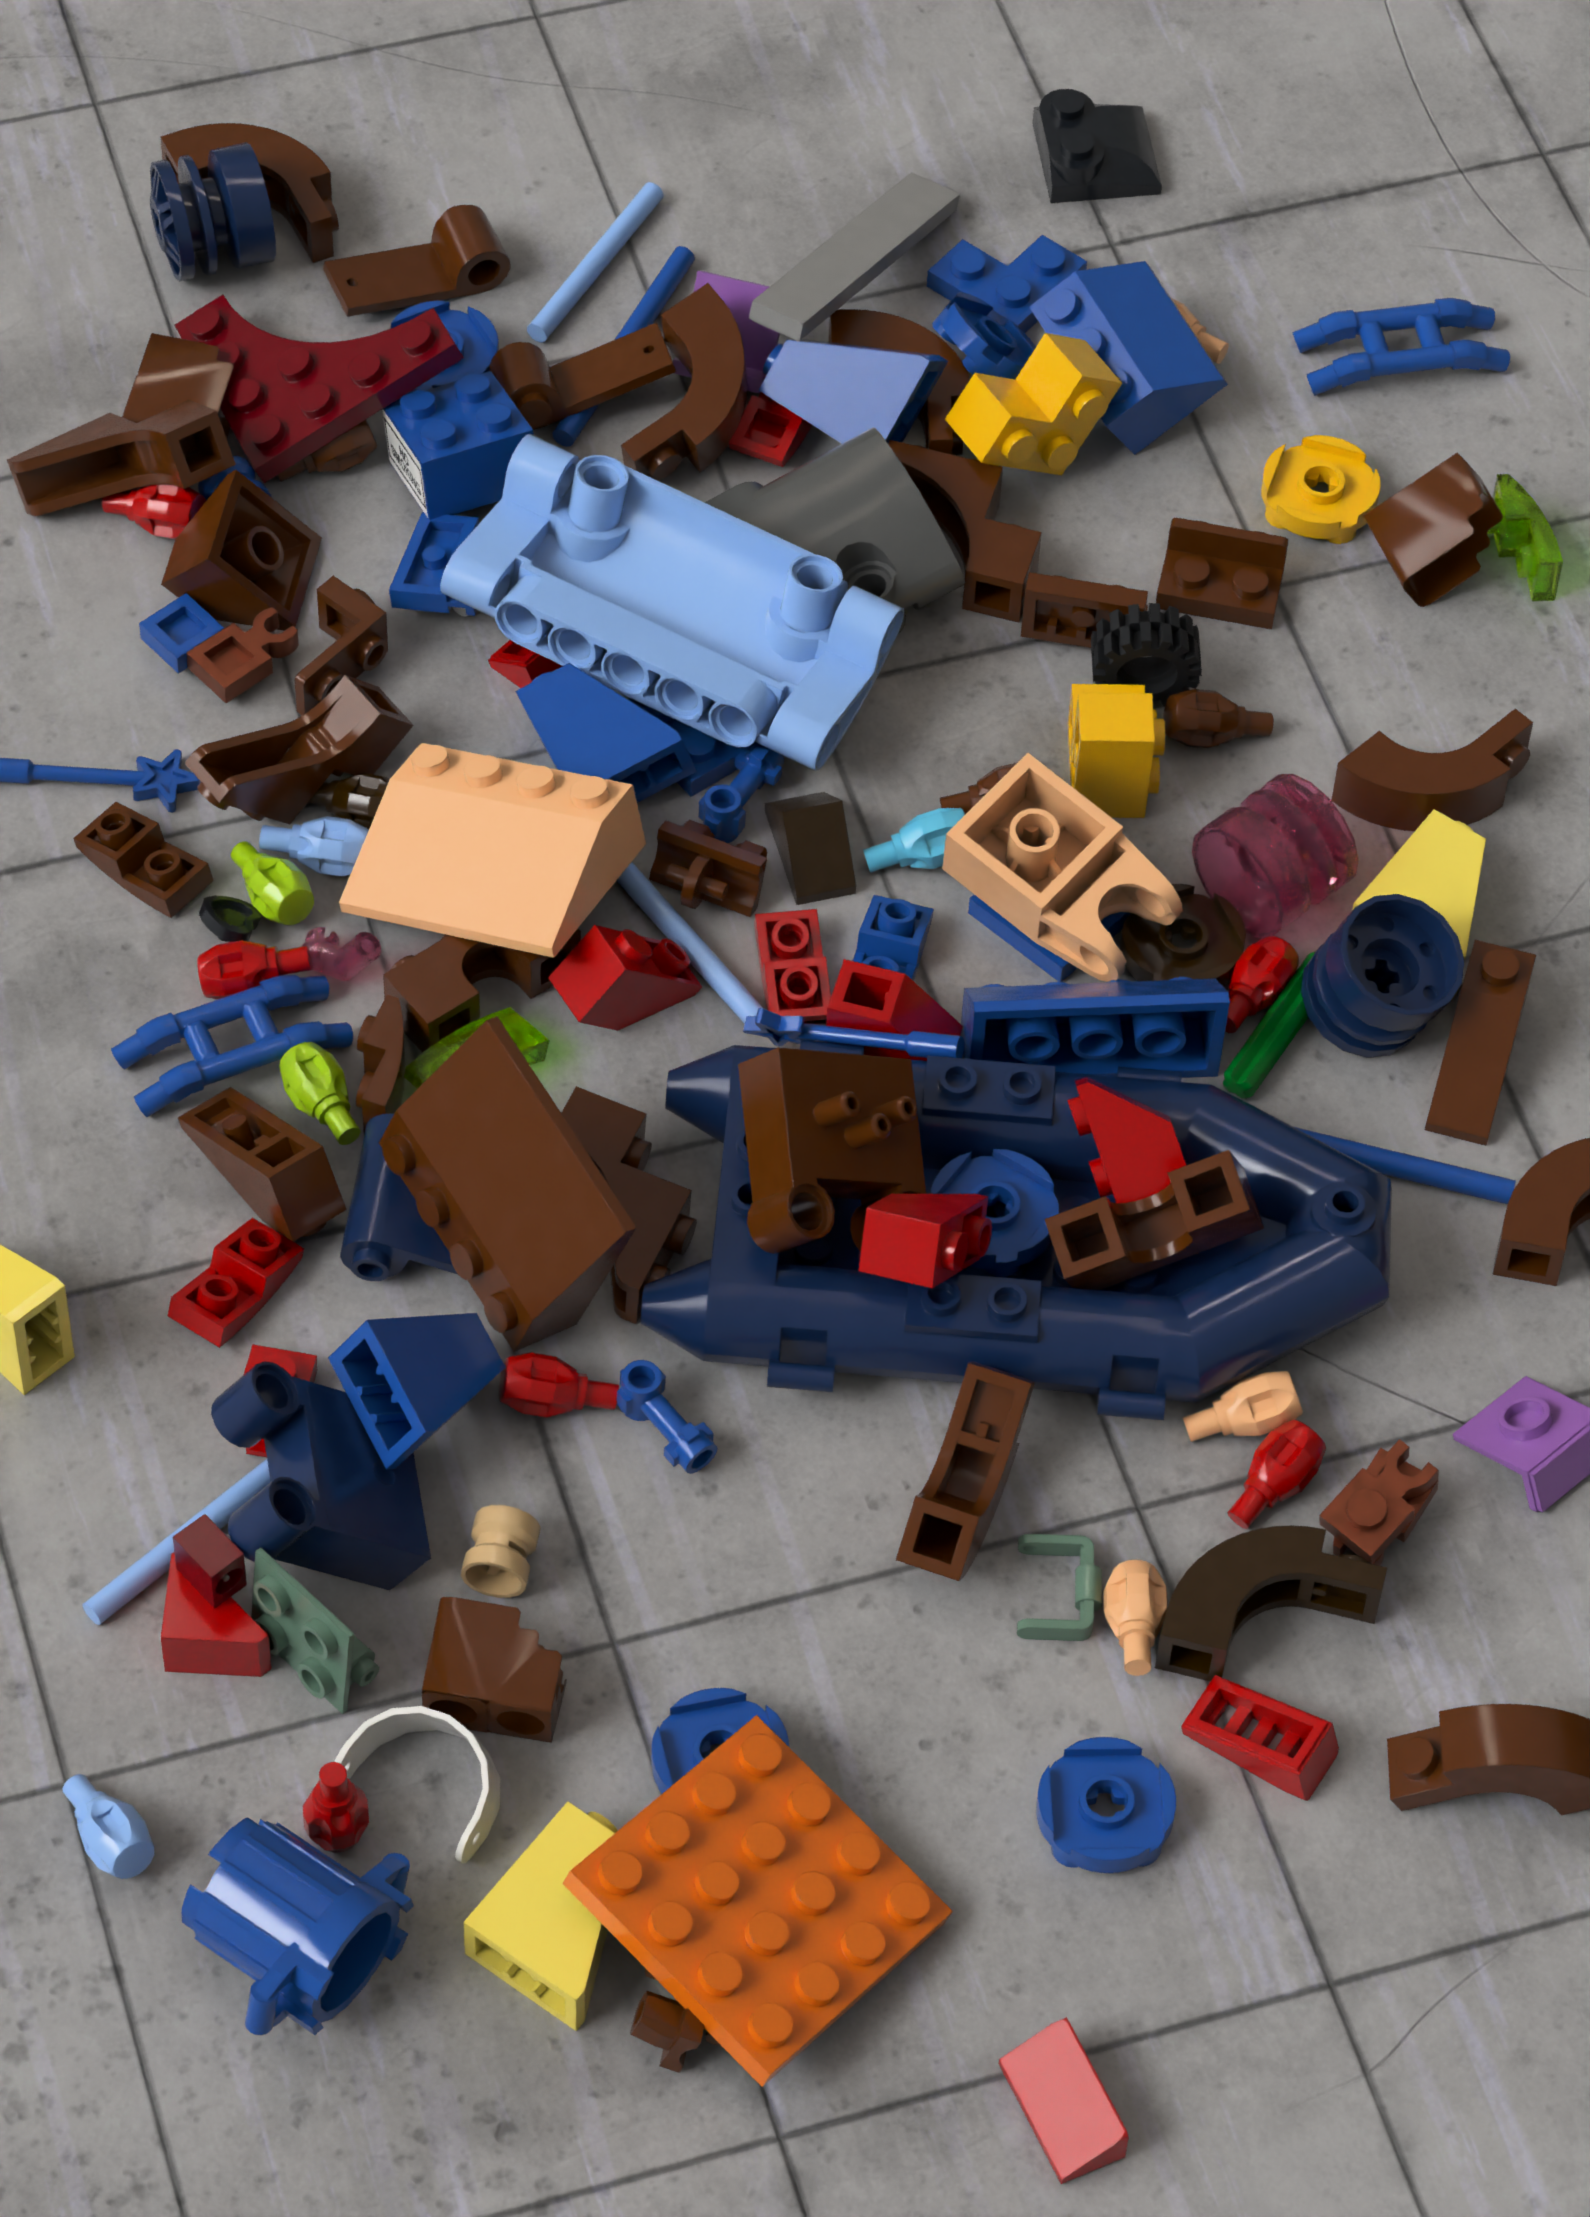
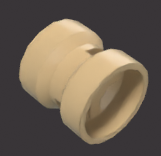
[461,1505,541,1598]

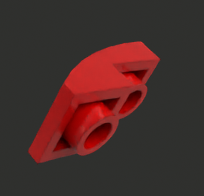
[754,909,831,1021]
[167,1217,304,1348]

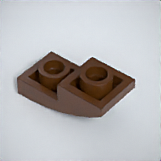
[73,802,214,918]
[356,994,405,1134]

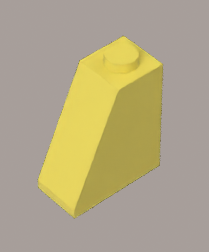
[1353,809,1486,1001]
[0,1244,75,1395]
[464,1801,618,2031]

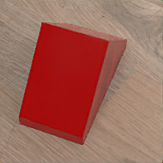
[161,1552,272,1677]

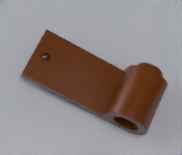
[323,205,511,317]
[489,322,676,430]

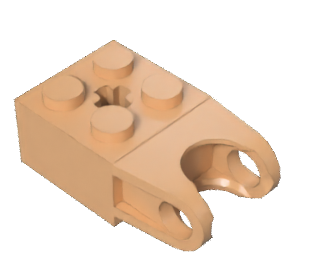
[942,753,1183,982]

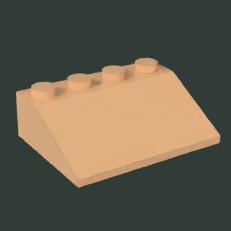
[339,743,646,958]

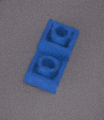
[853,895,934,981]

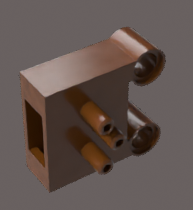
[738,1047,926,1254]

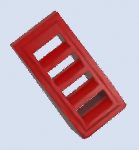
[1181,1675,1339,1801]

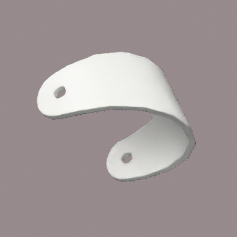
[334,1706,501,1864]

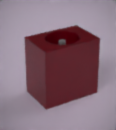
[173,1514,247,1609]

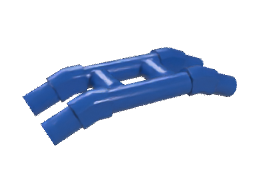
[1293,298,1510,396]
[111,975,353,1117]

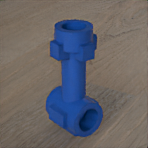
[698,742,784,843]
[617,1360,718,1474]

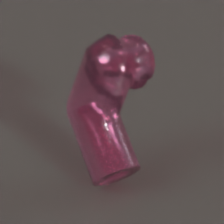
[301,927,381,981]

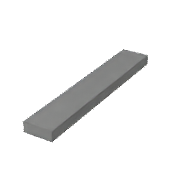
[749,172,960,341]

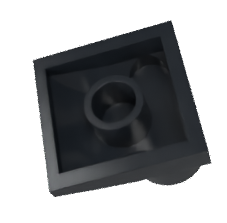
[1032,89,1162,203]

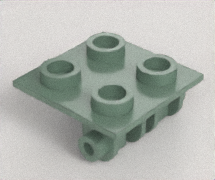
[251,1547,380,1714]

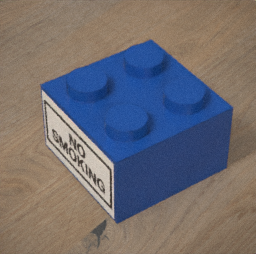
[382,371,534,520]

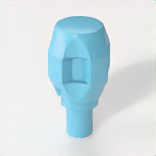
[863,808,965,873]

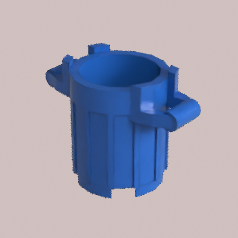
[181,1818,414,2035]

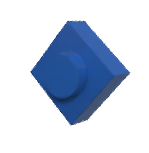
[139,593,224,674]

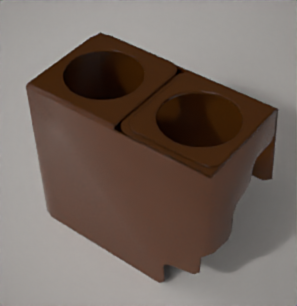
[122,333,234,438]
[1363,453,1503,607]
[422,1597,567,1743]

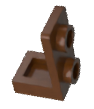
[294,575,388,715]

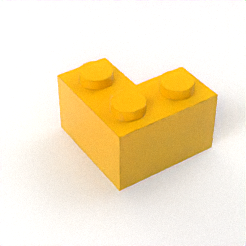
[945,333,1122,476]
[1067,684,1165,818]

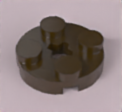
[1120,884,1246,987]

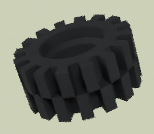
[1091,603,1202,707]

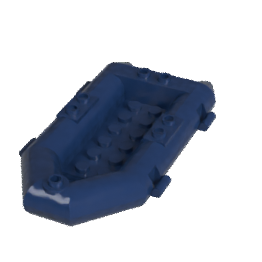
[641,1040,1392,1420]

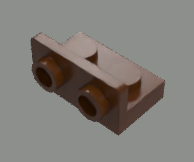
[1156,518,1289,630]
[1021,572,1148,648]

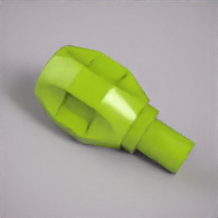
[231,841,314,925]
[279,1042,361,1145]

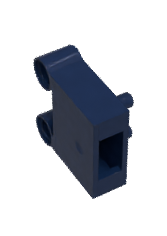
[211,1361,431,1591]

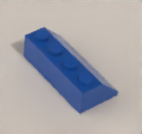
[961,977,1230,1078]

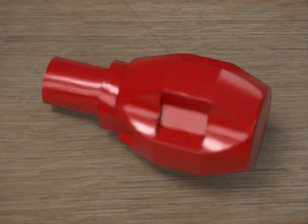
[102,484,206,540]
[1225,936,1299,1033]
[197,940,313,999]
[498,1352,619,1417]
[1227,1420,1326,1529]
[303,1762,369,1853]

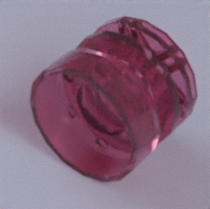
[1192,774,1359,938]

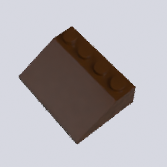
[379,1016,637,1352]

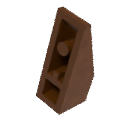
[1425,940,1536,1146]
[178,1087,347,1241]

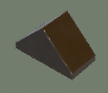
[765,792,856,905]

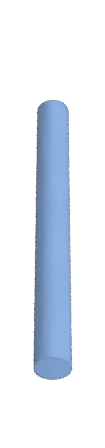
[527,182,664,343]
[617,862,763,1024]
[82,1459,271,1625]

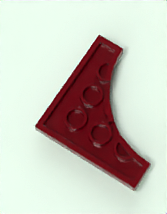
[174,294,464,483]

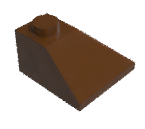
[161,470,322,631]

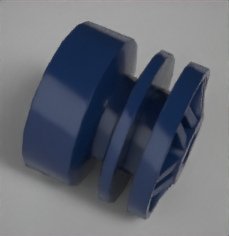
[150,142,276,282]
[1301,894,1465,1058]

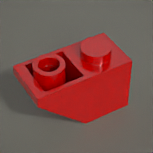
[548,925,702,1031]
[826,959,963,1061]
[1067,1077,1186,1203]
[858,1194,992,1288]

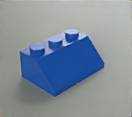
[1029,261,1228,455]

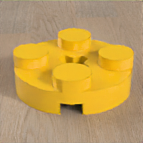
[1261,435,1381,544]

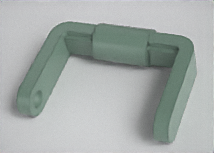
[1017,1534,1102,1641]

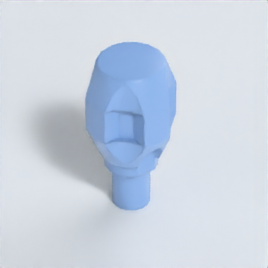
[259,816,369,877]
[63,1774,154,1879]

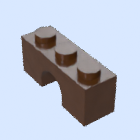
[383,929,581,1061]
[1045,1150,1265,1290]

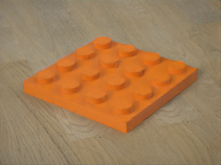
[563,1715,953,2087]

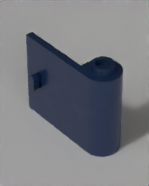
[340,1114,458,1281]

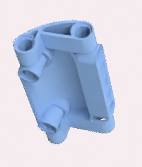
[440,434,905,771]

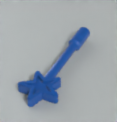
[0,749,201,813]
[743,1008,965,1058]

